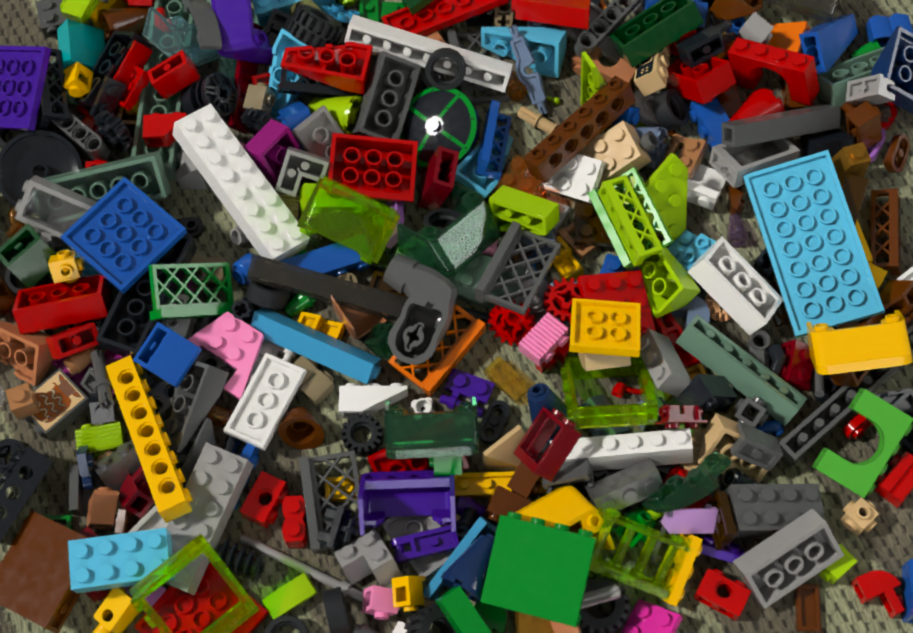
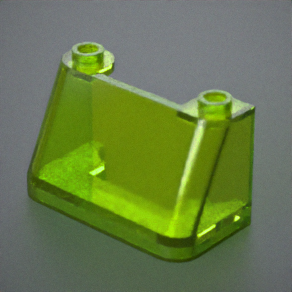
[297,174,400,264]

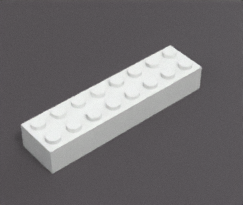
[172,104,310,269]

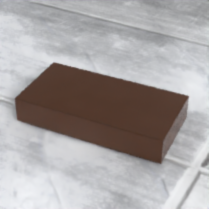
[794,584,822,633]

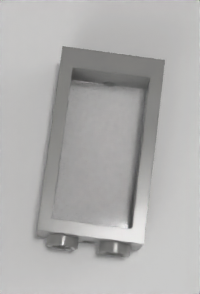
[709,138,800,188]
[15,175,97,238]

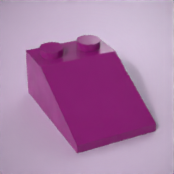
[243,119,305,193]

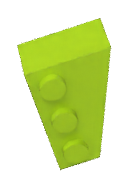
[489,185,559,235]

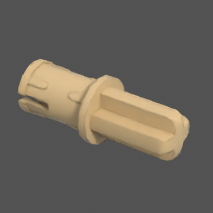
[517,106,558,134]

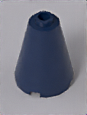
[527,383,577,444]
[440,533,495,604]

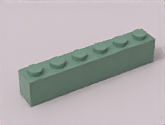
[676,315,807,426]

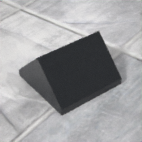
[800,128,854,158]

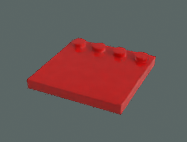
[134,562,269,633]

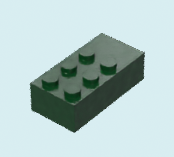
[608,0,704,68]

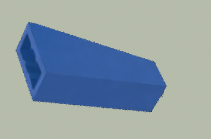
[799,14,858,74]

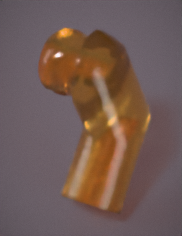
[5,208,25,238]

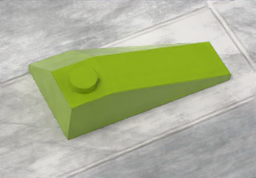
[580,51,606,132]

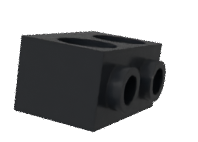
[264,8,292,47]

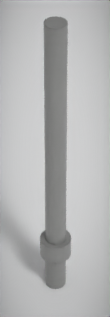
[240,534,364,603]

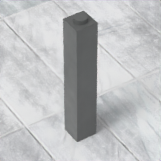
[722,104,841,148]

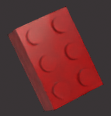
[666,57,736,104]

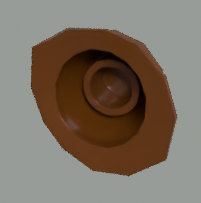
[278,406,325,450]

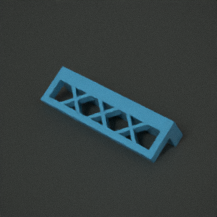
[423,517,497,600]

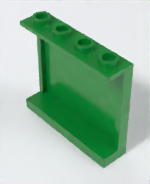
[480,511,599,627]

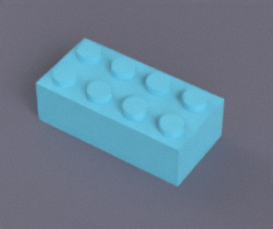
[68,528,175,593]

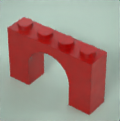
[727,37,820,106]

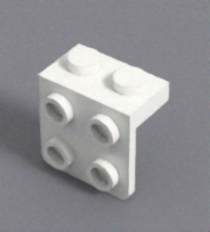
[687,164,726,211]

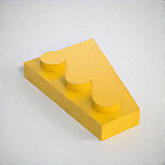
[661,534,703,607]

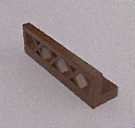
[871,188,901,276]

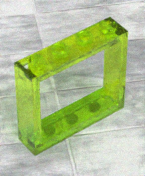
[560,355,658,429]
[129,534,260,633]

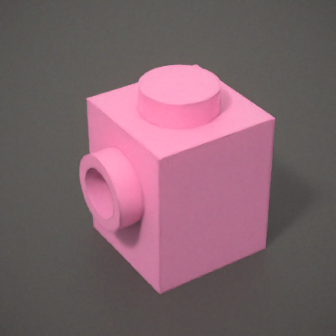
[362,585,400,620]

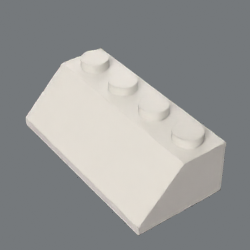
[688,236,783,336]

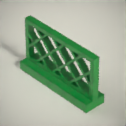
[148,262,234,321]

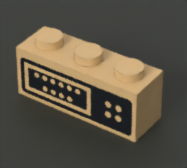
[634,46,671,97]

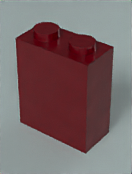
[416,146,459,211]

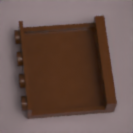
[0,510,88,633]

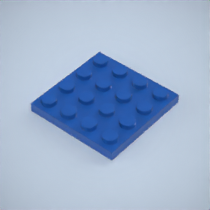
[60,177,187,294]

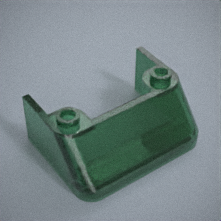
[397,181,501,277]
[384,397,480,459]

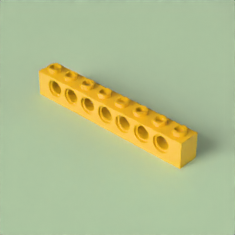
[105,355,193,523]

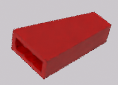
[511,0,591,29]

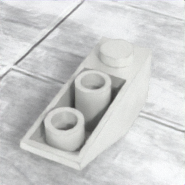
[338,383,408,419]

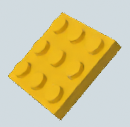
[569,298,641,357]

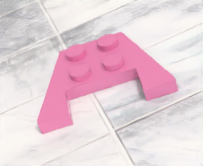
[187,311,264,400]

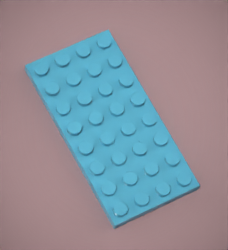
[743,150,885,338]

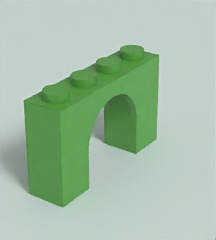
[811,388,913,498]

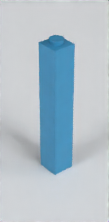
[250,307,381,384]

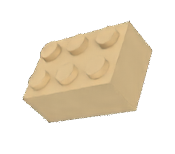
[578,120,651,190]

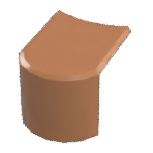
[331,289,387,340]

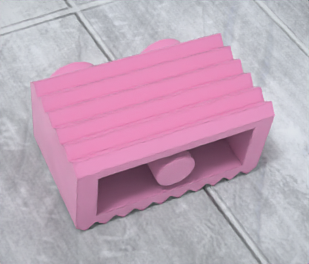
[519,312,569,367]

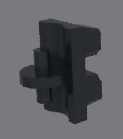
[317,505,359,551]

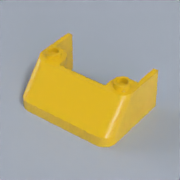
[806,310,912,375]
[516,485,615,550]

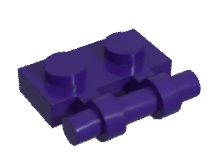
[439,368,495,418]

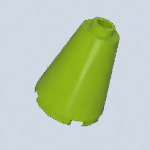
[307,96,363,135]

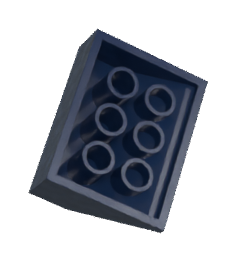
[870,26,913,114]

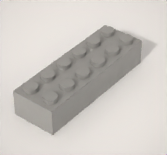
[164,442,254,595]

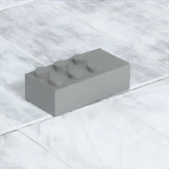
[733,509,844,609]

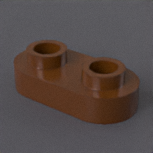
[884,134,910,173]

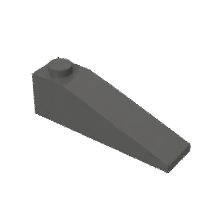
[165,361,229,453]

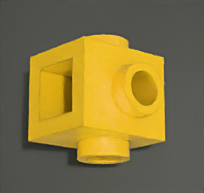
[48,250,85,284]

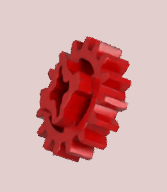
[543,277,581,325]
[488,300,537,346]

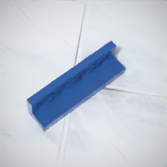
[475,100,512,180]

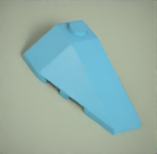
[481,27,567,78]

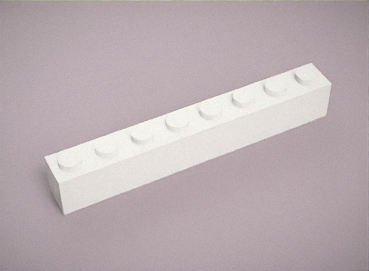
[344,14,513,93]

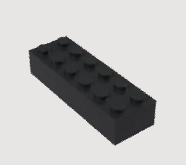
[96,234,197,359]

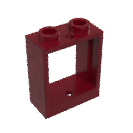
[513,406,582,482]

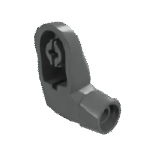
[383,254,458,364]

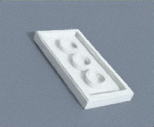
[223,353,307,451]

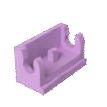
[661,504,718,534]

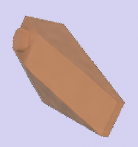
[0,321,55,386]

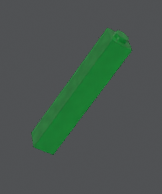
[435,586,491,633]

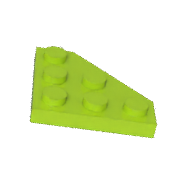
[637,153,688,245]

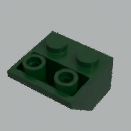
[0,223,57,288]

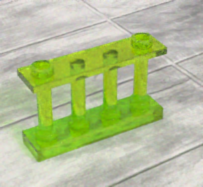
[590,507,691,600]

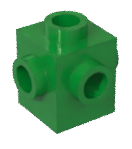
[615,507,657,548]

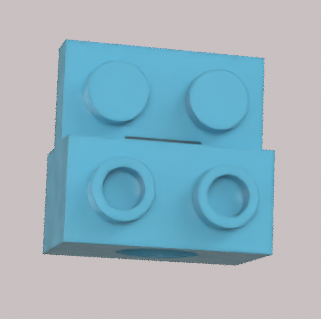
[667,230,716,284]

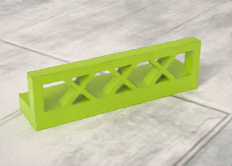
[598,175,663,267]

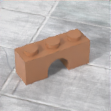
[571,43,636,86]

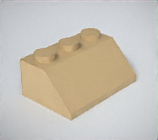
[697,413,768,484]

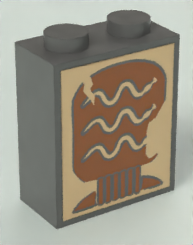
[24,368,89,441]

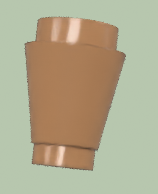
[63,347,99,375]

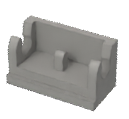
[845,73,895,106]

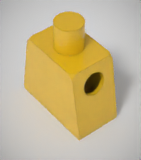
[92,587,146,633]

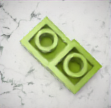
[262,573,318,620]

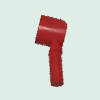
[611,382,645,398]

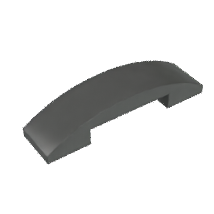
[182,0,222,50]

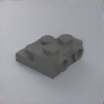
[36,0,67,37]

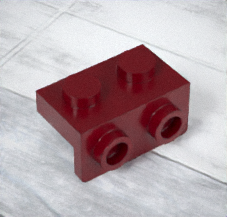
[779,339,814,391]

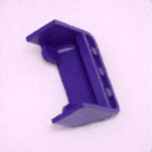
[211,0,274,65]
[358,470,456,535]

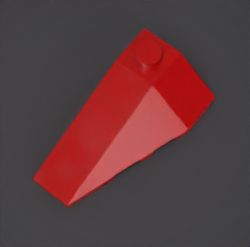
[280,42,373,94]

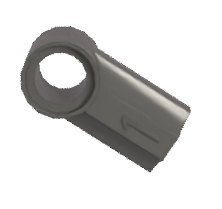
[746,330,770,369]

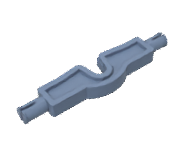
[508,25,549,115]

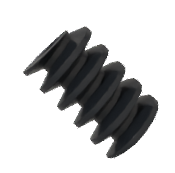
[212,538,265,584]

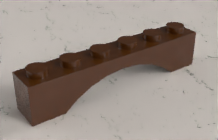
[830,280,913,387]

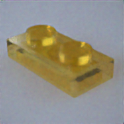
[483,356,531,403]

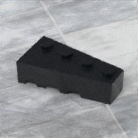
[75,30,153,111]

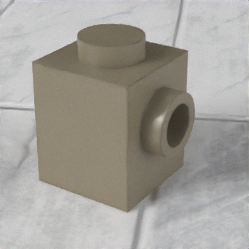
[243,83,276,114]

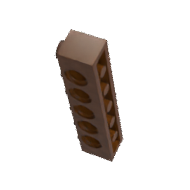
[523,76,636,184]

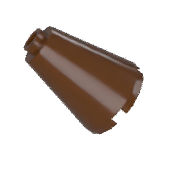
[97,7,154,43]

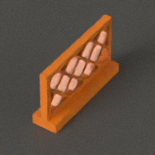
[388,304,486,397]

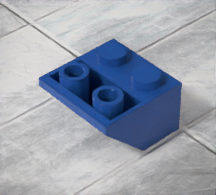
[133,322,202,388]

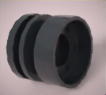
[181,72,238,117]

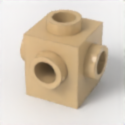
[840,497,879,537]

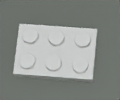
[536,154,606,204]

